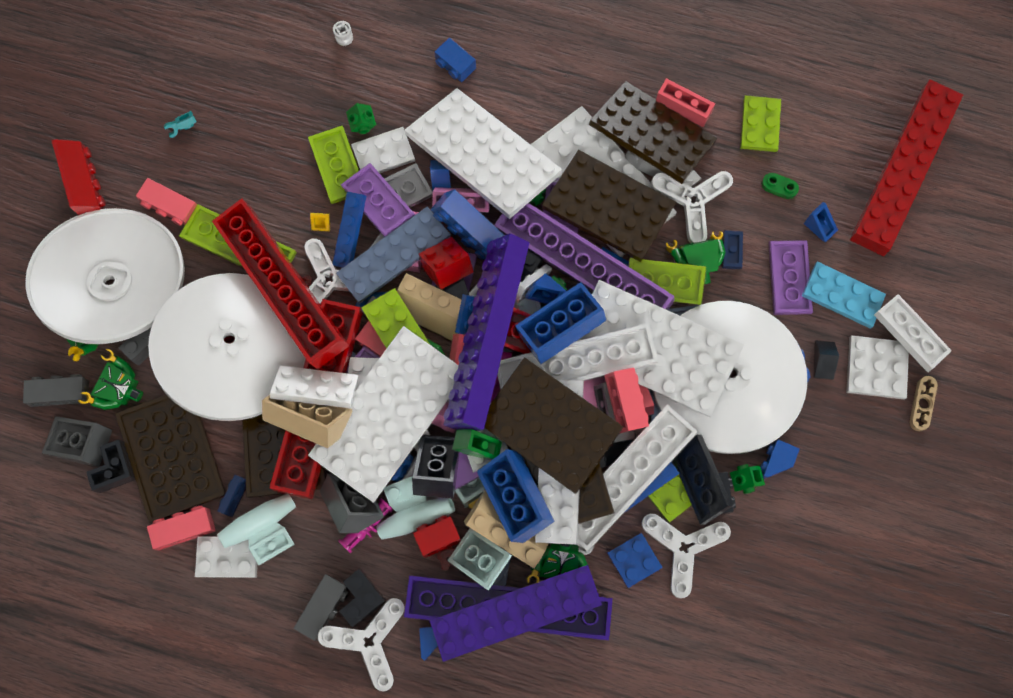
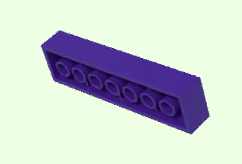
[430,565,602,662]

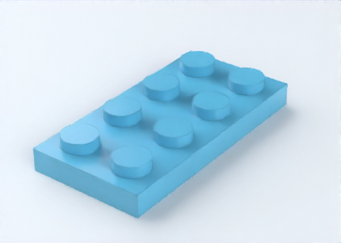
[802,261,886,329]

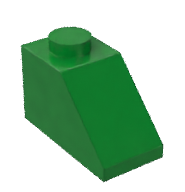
[452,429,502,460]

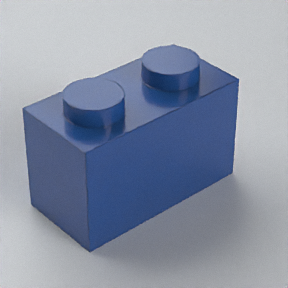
[435,37,476,83]

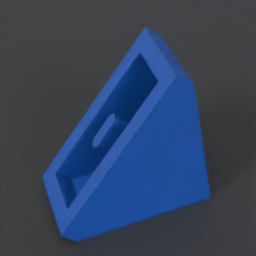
[430,160,451,192]
[804,202,838,242]
[525,273,567,304]
[419,627,438,661]

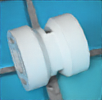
[333,21,353,46]

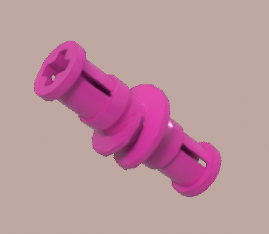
[338,498,393,554]

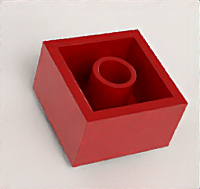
[419,237,474,289]
[413,515,461,558]

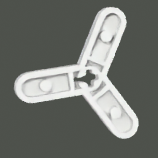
[651,171,733,243]
[304,239,349,305]
[641,514,731,598]
[317,598,404,691]

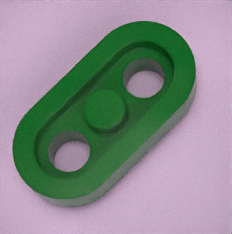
[761,173,799,199]

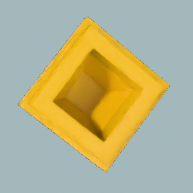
[310,213,330,231]

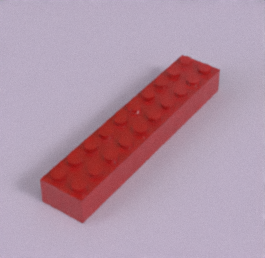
[850,79,963,257]
[212,198,349,370]
[270,299,363,500]

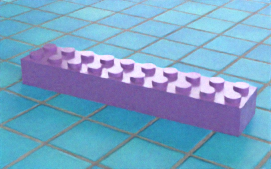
[494,203,675,310]

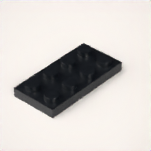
[673,435,733,525]

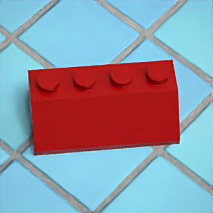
[51,139,106,215]

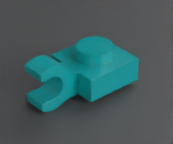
[164,111,197,138]

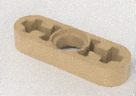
[909,376,938,431]

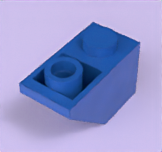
[761,439,800,479]

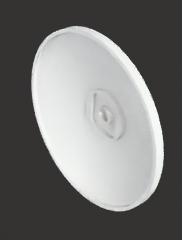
[26,208,185,344]
[148,273,306,421]
[652,301,807,454]

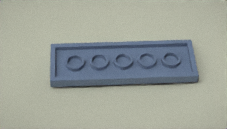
[336,206,451,304]

